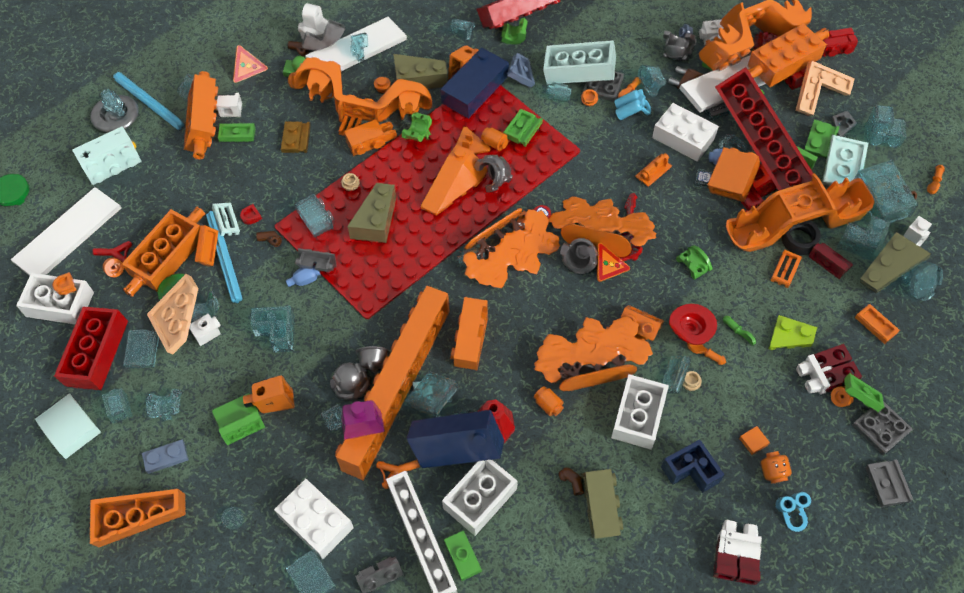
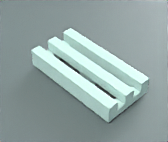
[212,203,240,236]

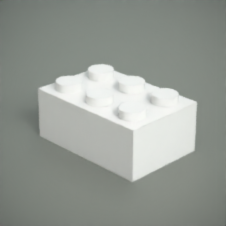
[652,103,719,162]
[16,273,94,324]
[611,374,669,450]
[442,460,517,536]
[274,479,354,559]

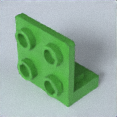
[212,393,265,445]

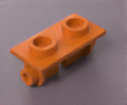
[635,153,672,187]

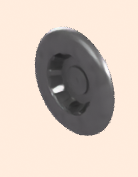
[90,95,139,132]

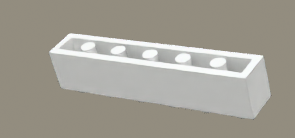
[386,471,457,593]

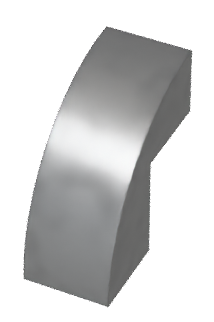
[302,19,345,50]

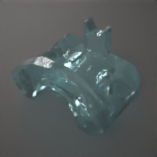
[451,19,475,40]
[145,389,182,422]

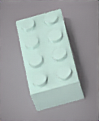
[543,40,616,84]

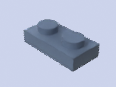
[142,439,189,474]

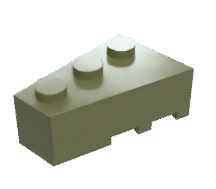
[394,54,448,89]
[347,183,396,243]
[860,232,931,293]
[580,469,623,539]

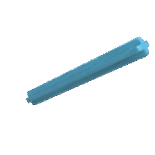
[113,72,184,130]
[206,211,242,303]

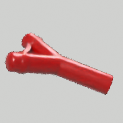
[93,241,132,263]

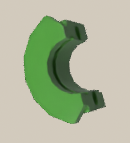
[501,18,527,45]
[402,112,432,141]
[676,245,712,280]

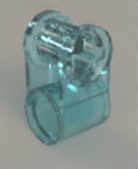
[638,65,666,97]

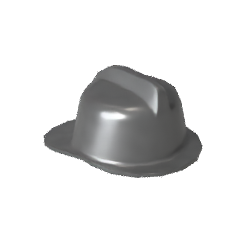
[356,346,391,373]

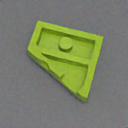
[769,315,817,350]

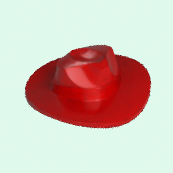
[669,304,717,345]

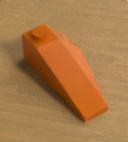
[421,144,488,216]

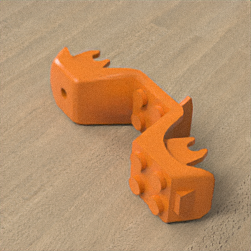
[699,0,812,71]
[293,57,432,123]
[726,173,874,252]

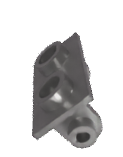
[295,248,337,272]
[355,556,403,593]

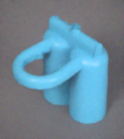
[614,89,651,120]
[775,492,811,532]

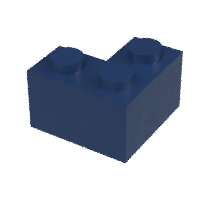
[661,439,725,493]

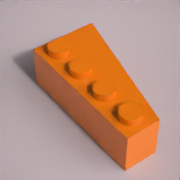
[90,489,186,547]

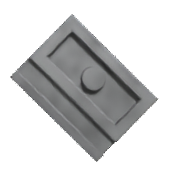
[865,459,913,508]

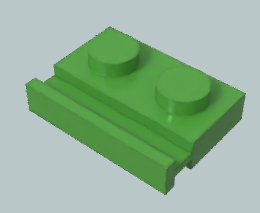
[503,109,543,147]
[804,119,839,159]

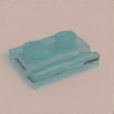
[123,329,159,369]
[285,550,336,593]

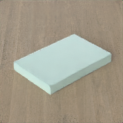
[822,135,868,186]

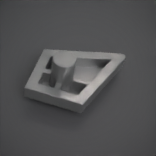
[832,111,857,137]

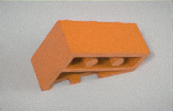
[451,297,488,370]

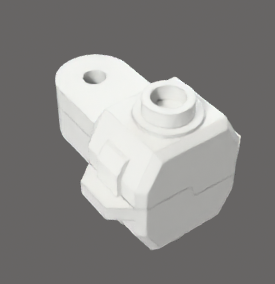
[298,3,328,39]

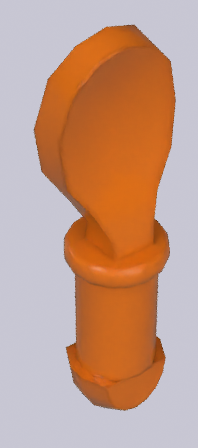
[618,77,642,98]
[927,165,945,194]
[687,343,726,365]

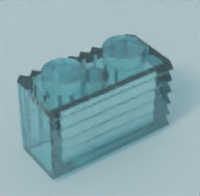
[294,194,334,237]

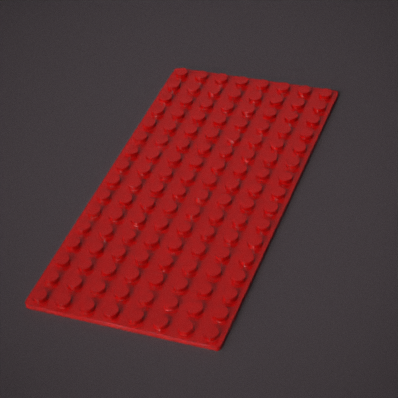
[275,85,580,319]

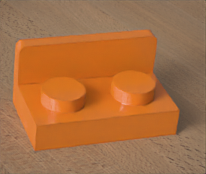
[621,305,664,341]

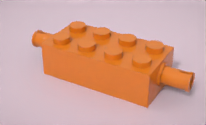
[747,23,829,87]
[184,71,218,159]
[122,207,205,297]

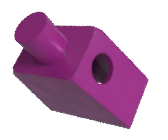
[341,400,385,440]

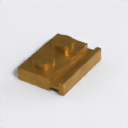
[281,122,311,153]

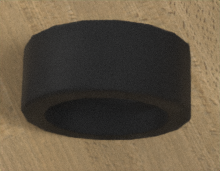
[782,220,821,255]

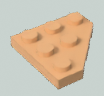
[147,274,199,355]

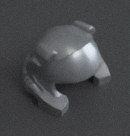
[663,31,697,60]
[474,155,513,193]
[560,238,598,274]
[330,362,370,400]

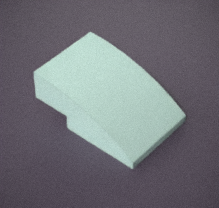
[35,393,101,459]

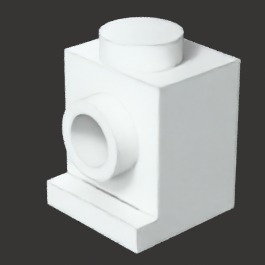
[216,93,242,117]
[904,216,932,246]
[189,314,221,346]

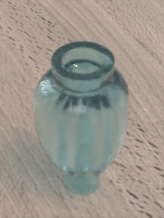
[101,89,125,117]

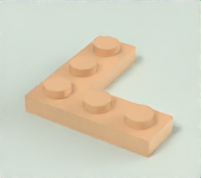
[796,61,854,116]

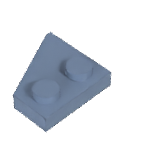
[507,53,535,87]

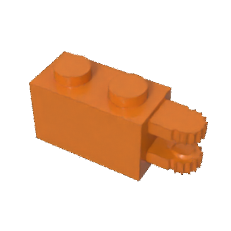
[344,119,397,156]

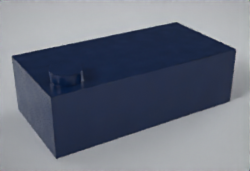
[440,47,509,119]
[407,410,504,468]

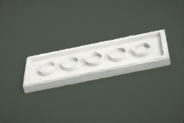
[305,17,407,71]
[679,55,766,112]
[11,187,121,276]

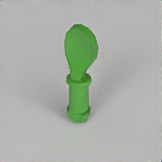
[723,316,756,345]

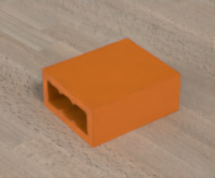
[708,147,760,202]

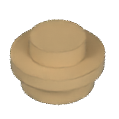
[341,173,360,191]
[681,371,702,391]

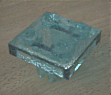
[405,371,460,417]

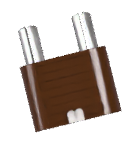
[668,66,705,90]

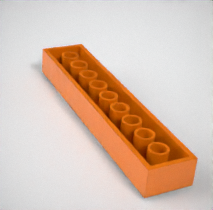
[335,286,450,481]

